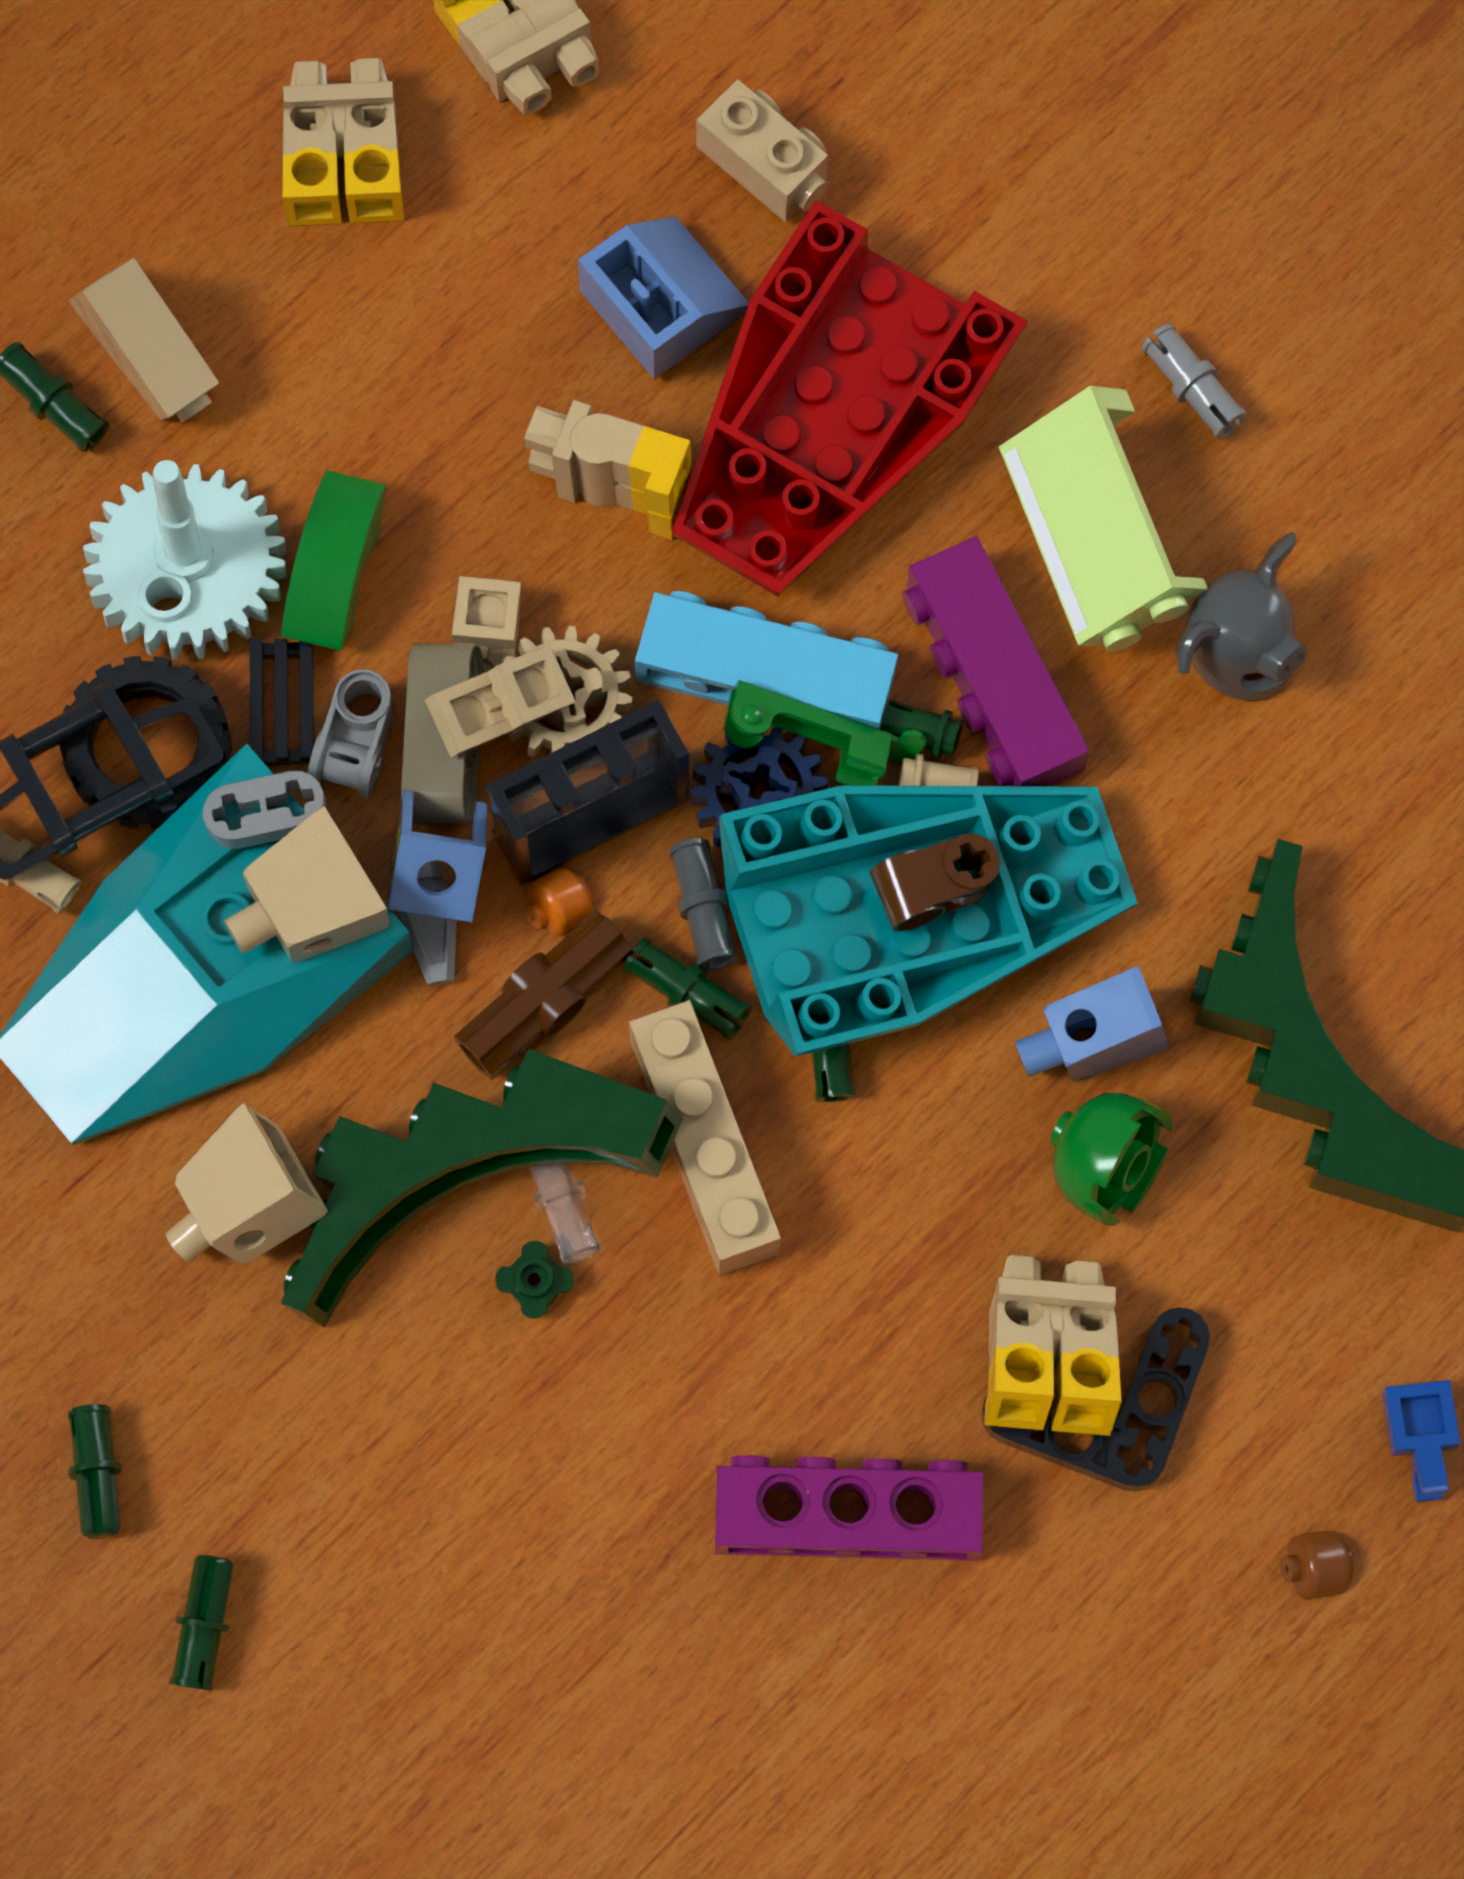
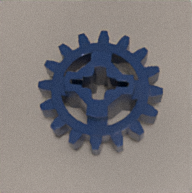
[690,727,828,847]

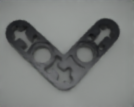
[981,1307,1210,1492]

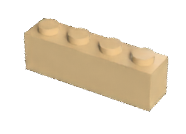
[629,1000,781,1276]

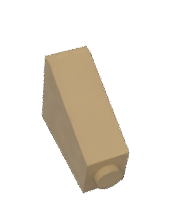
[68,258,219,422]

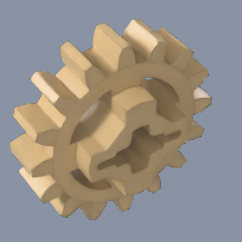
[503,626,633,758]

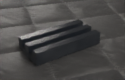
[249,638,315,765]

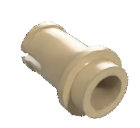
[898,753,979,786]

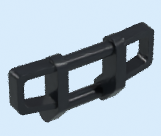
[0,681,224,881]

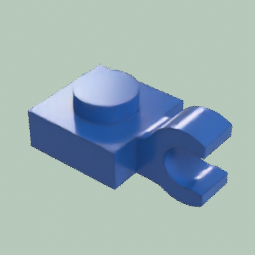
[1382,1380,1461,1503]

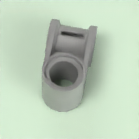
[308,669,395,799]

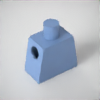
[1015,966,1169,1082]

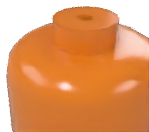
[525,867,592,936]

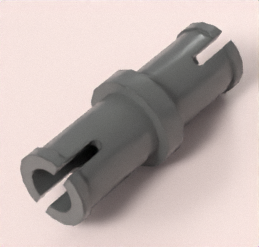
[669,838,738,971]

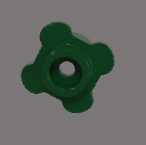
[495,1241,574,1319]

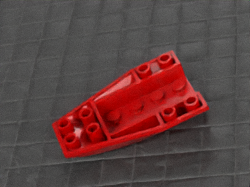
[672,200,1027,597]

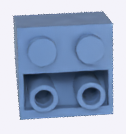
[578,216,749,380]

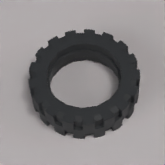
[59,656,232,829]

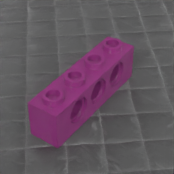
[715,1455,983,1561]

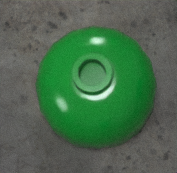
[1050,1093,1173,1226]

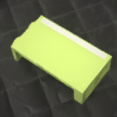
[999,386,1208,652]

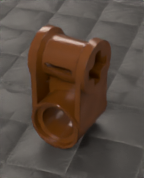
[869,833,1000,932]

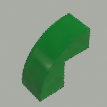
[281,470,386,651]

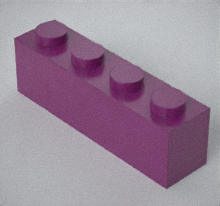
[902,536,1090,786]

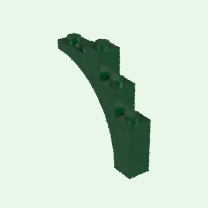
[1189,839,1464,1233]
[281,1049,683,1328]

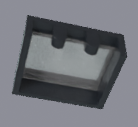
[486,699,689,885]

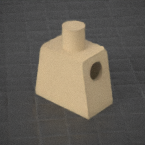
[224,806,391,963]
[166,1103,329,1264]

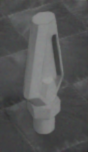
[398,861,457,986]

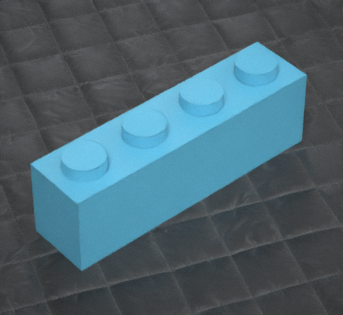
[635,591,898,729]

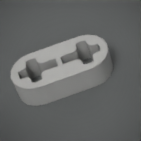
[203,771,326,849]

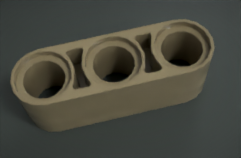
[401,643,484,824]

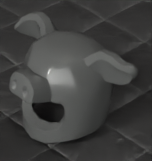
[1175,532,1307,700]

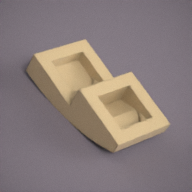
[452,576,522,673]
[425,644,576,758]

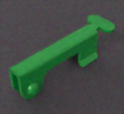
[724,680,927,786]

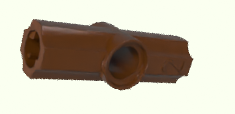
[454,910,633,1080]

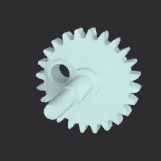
[83,460,287,660]

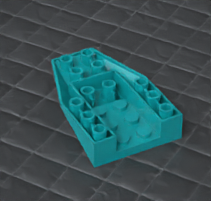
[0,744,414,1146]

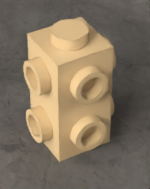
[696,79,828,222]

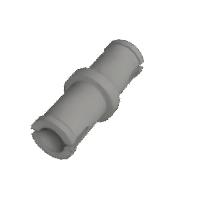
[1141,323,1248,440]

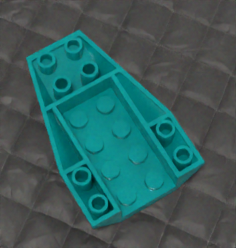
[719,785,1137,1057]

